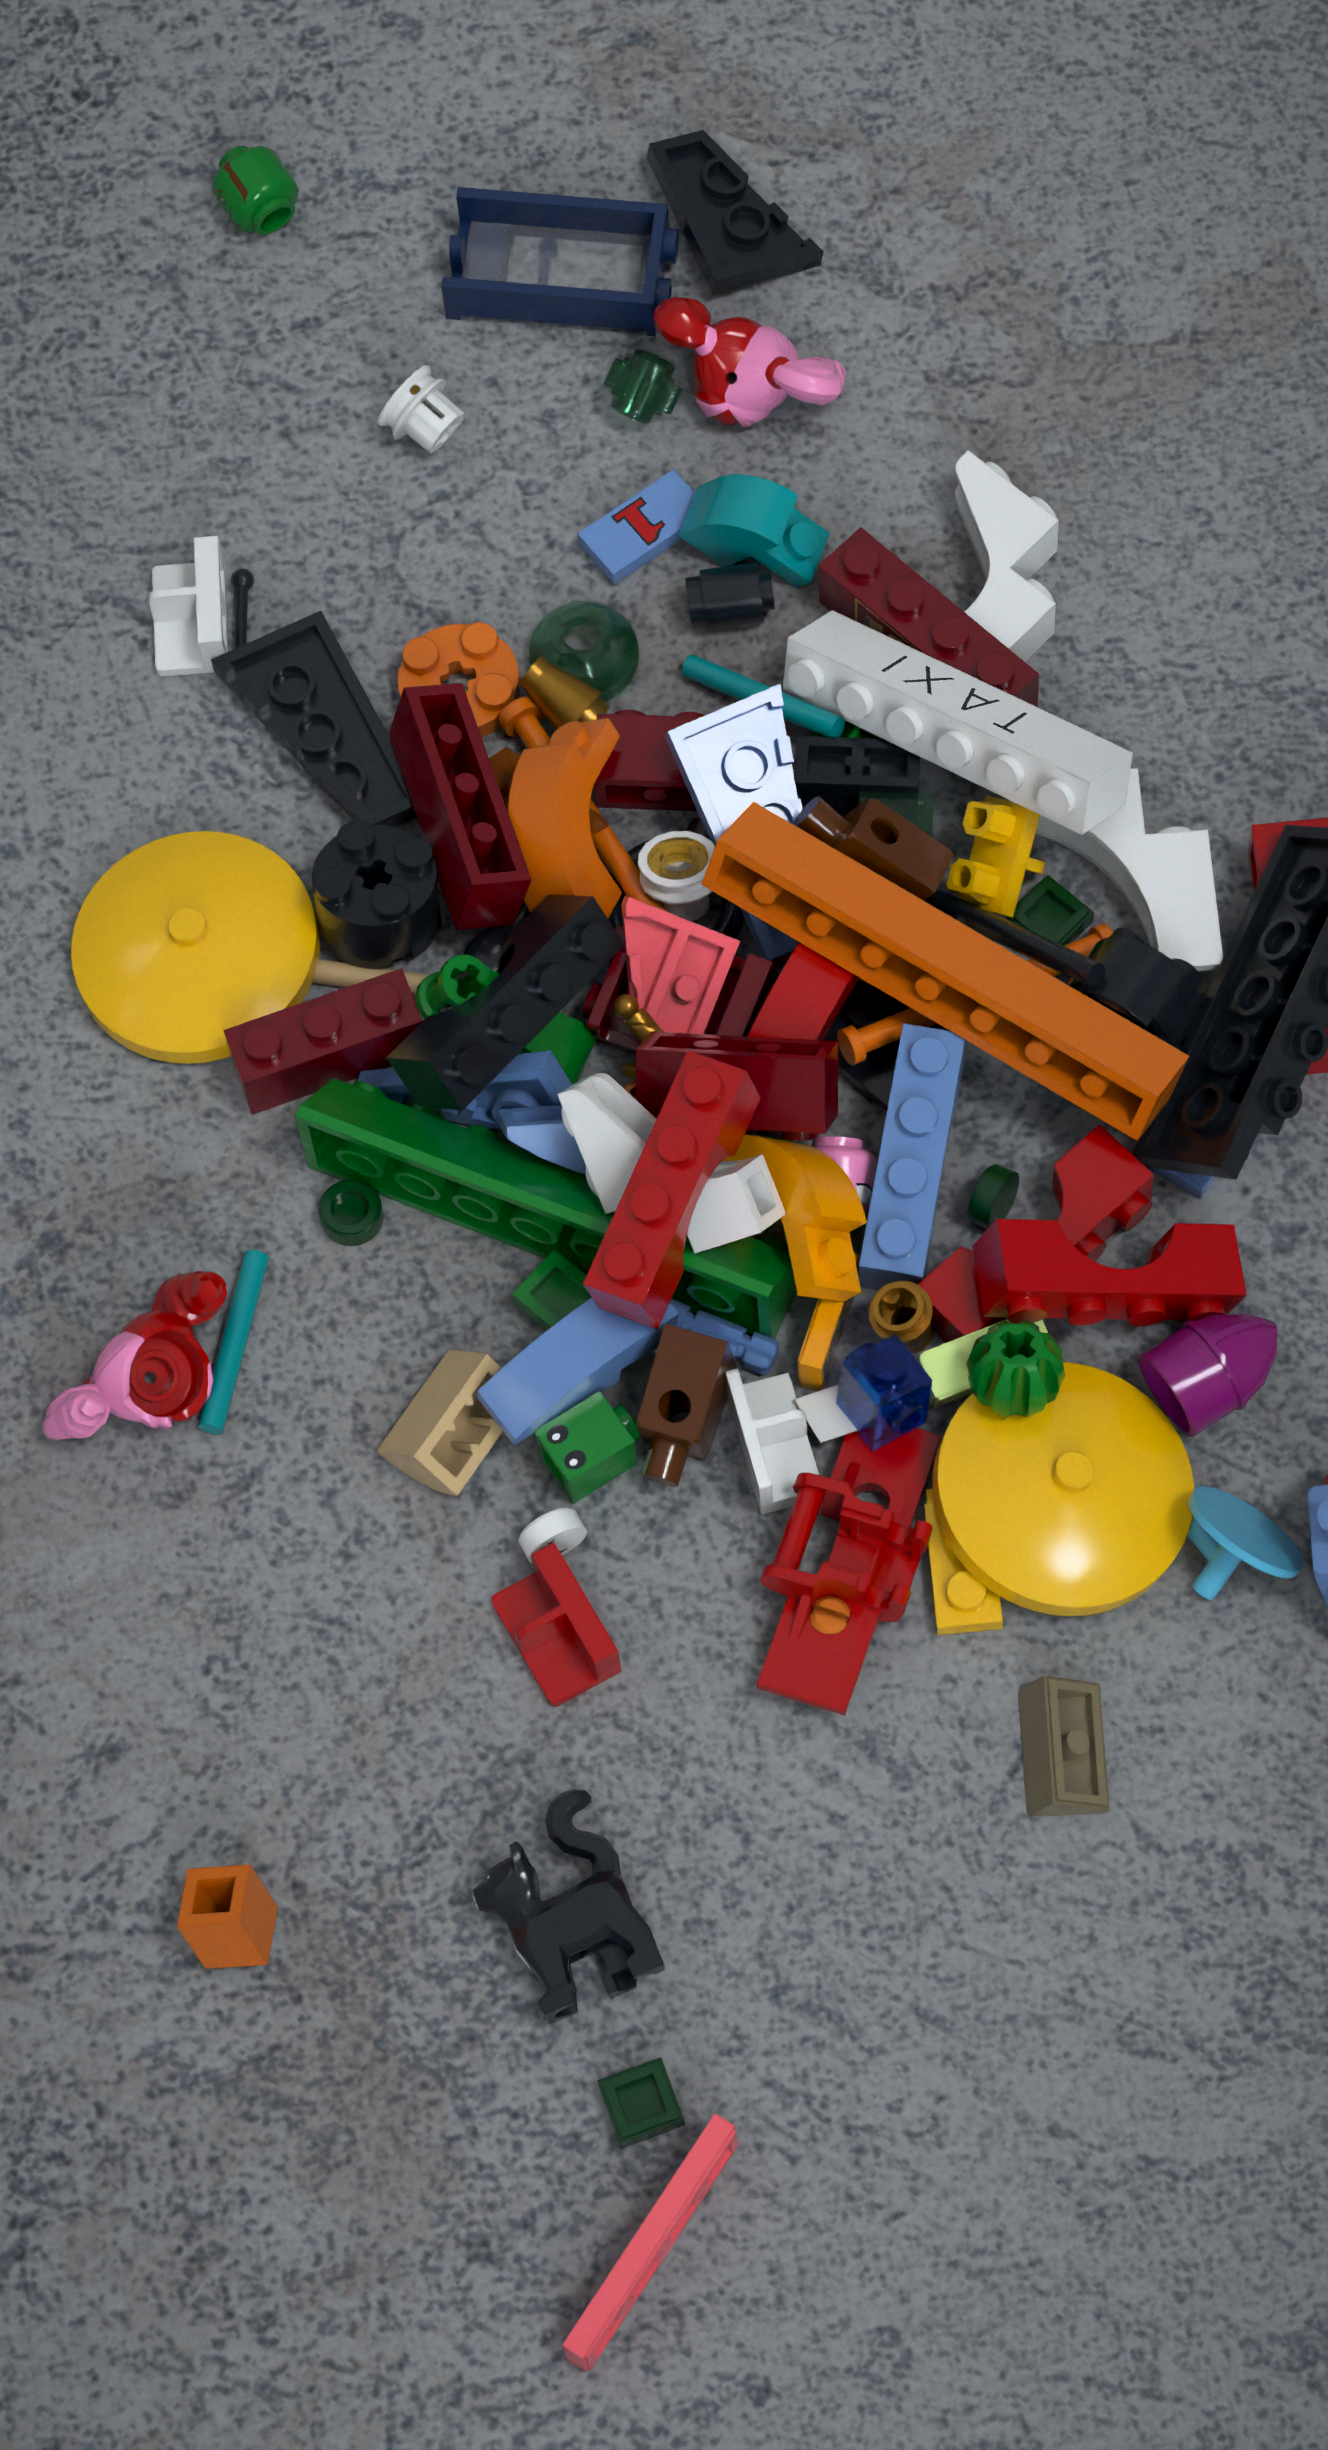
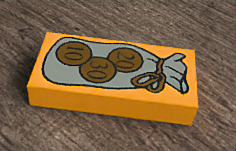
[797,1253,860,1391]

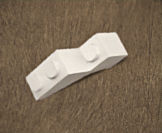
[955,450,1059,662]
[557,1073,786,1253]

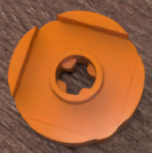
[397,622,521,738]

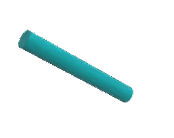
[682,654,845,737]
[198,1249,269,1435]

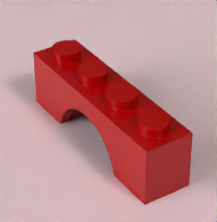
[583,1050,761,1330]
[918,1124,1154,1343]
[973,1219,1247,1326]

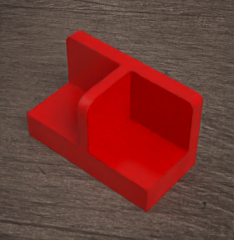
[491,1543,622,1707]

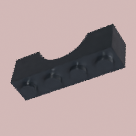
[386,894,625,1110]

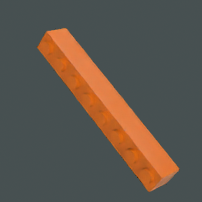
[701,801,1189,1141]

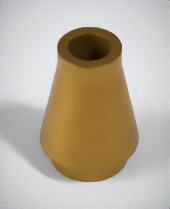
[518,655,610,730]
[869,1281,933,1353]

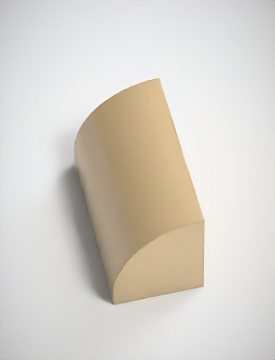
[377,1350,503,1496]

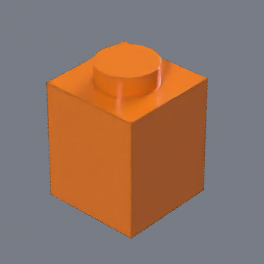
[177,1864,278,1969]

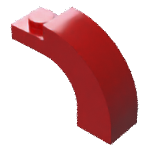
[747,942,861,1041]

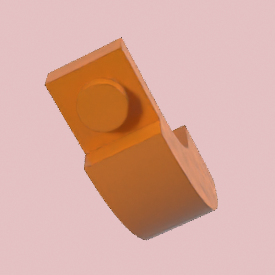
[508,718,622,918]

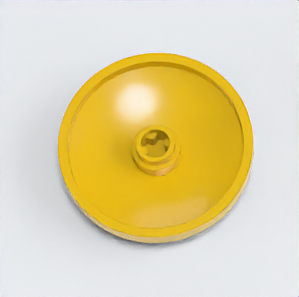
[71,831,320,1064]
[933,1362,1194,1616]

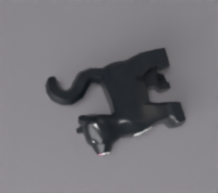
[472,1789,665,2024]

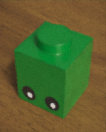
[534,1391,640,1505]

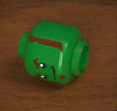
[212,146,299,235]

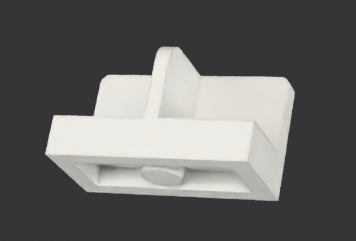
[149,536,228,676]
[725,1368,819,1515]

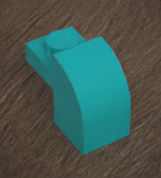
[678,474,830,588]

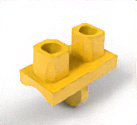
[946,795,1046,917]

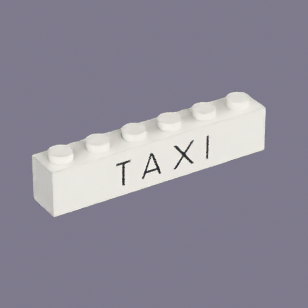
[782,610,1133,835]

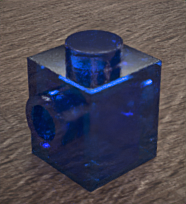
[836,1334,933,1451]

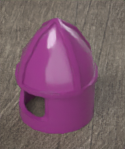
[1138,1314,1277,1437]

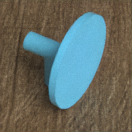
[1187,1486,1304,1600]

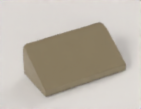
[1018,1676,1109,1817]

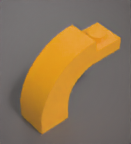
[723,1135,867,1302]

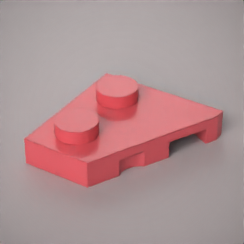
[621,895,740,1035]

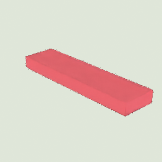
[562,2113,738,2372]

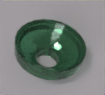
[529,601,639,702]

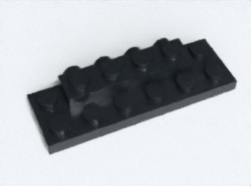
[1132,825,1328,1180]

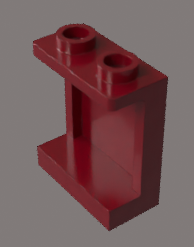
[583,925,779,1055]

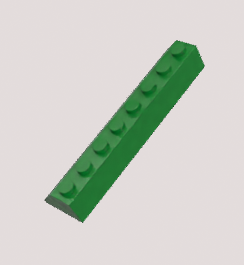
[295,1078,797,1339]

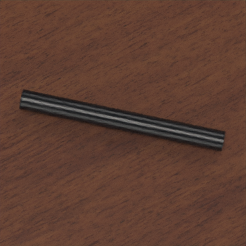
[924,888,1105,987]

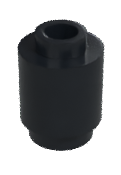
[685,562,775,630]

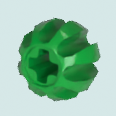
[966,1320,1065,1418]

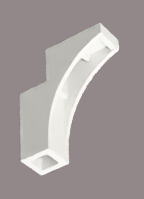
[1035,768,1223,993]

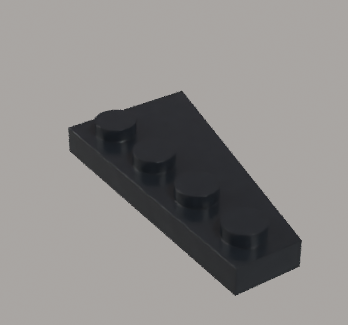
[211,611,417,827]

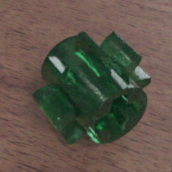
[603,349,682,423]

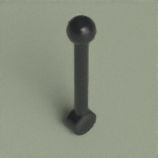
[231,568,254,649]

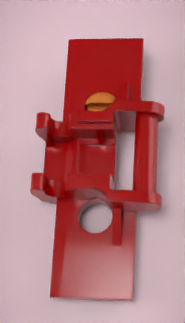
[757,1420,941,1716]

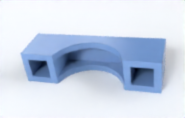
[859,1023,966,1290]

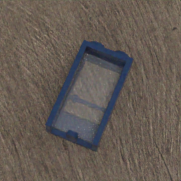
[441,187,679,337]

